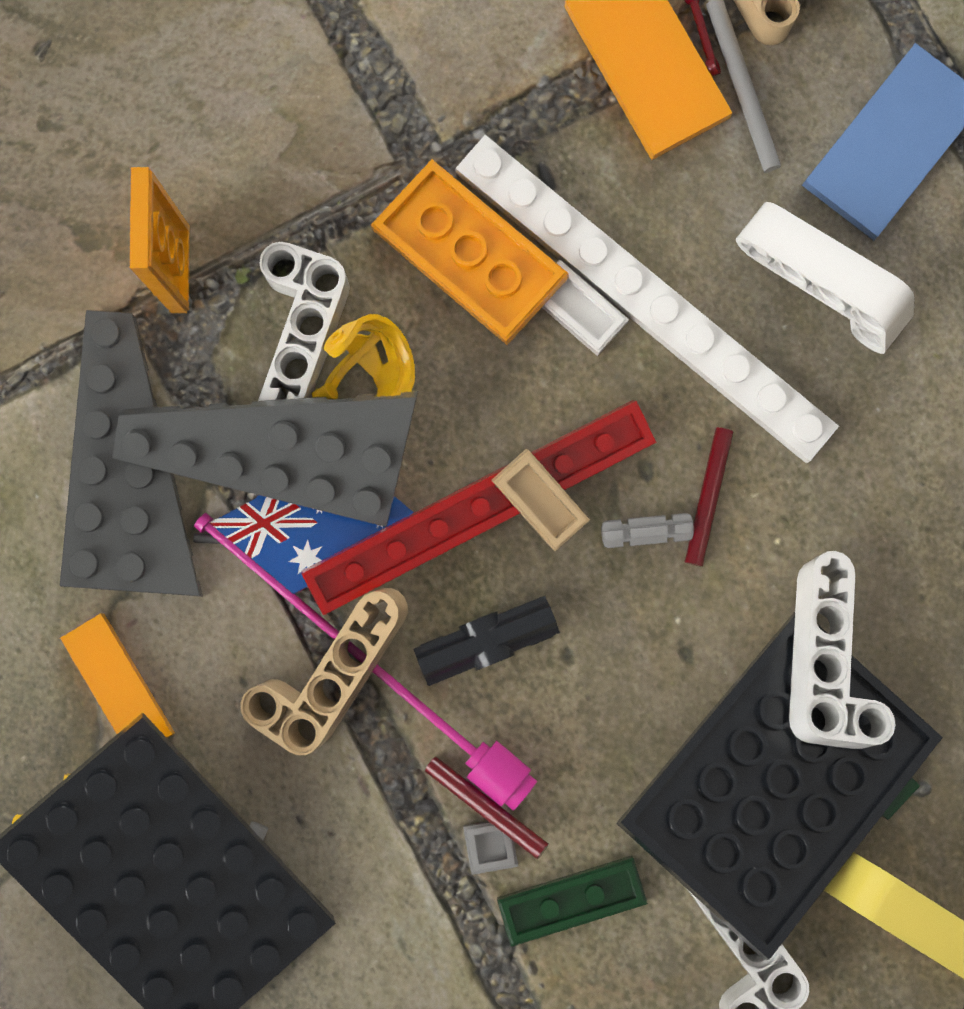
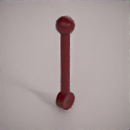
[684,0,721,77]

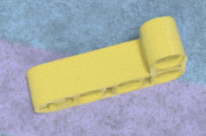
[824,852,964,979]

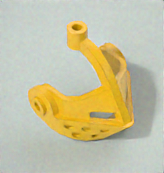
[312,314,415,400]

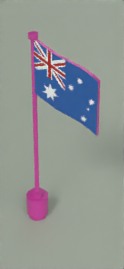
[194,495,537,811]

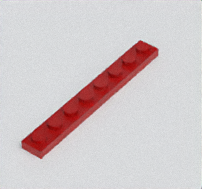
[301,400,657,615]

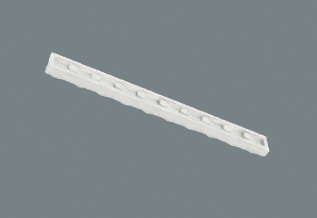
[455,135,839,463]

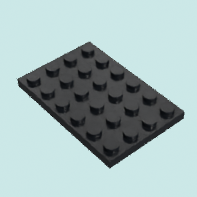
[616,612,943,960]
[0,713,336,1009]

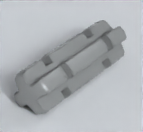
[601,513,694,548]

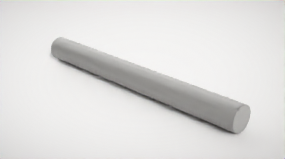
[706,0,781,173]

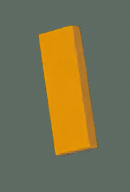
[60,613,175,738]

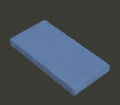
[802,43,964,241]

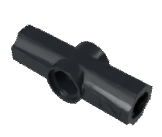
[413,596,560,686]

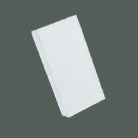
[542,260,629,356]

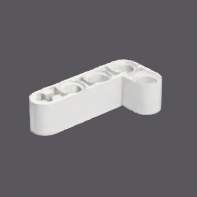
[736,202,914,354]
[258,242,350,401]
[789,551,896,749]
[686,888,809,1009]

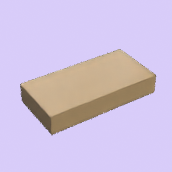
[491,449,590,551]

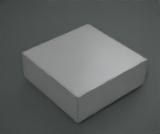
[463,821,518,875]

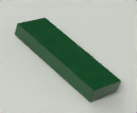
[497,856,648,947]

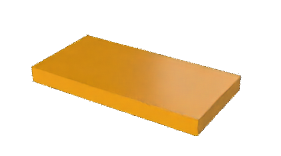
[564,0,733,160]
[371,159,569,345]
[130,167,190,313]

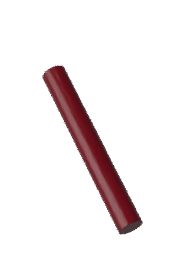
[685,427,734,567]
[425,757,549,860]

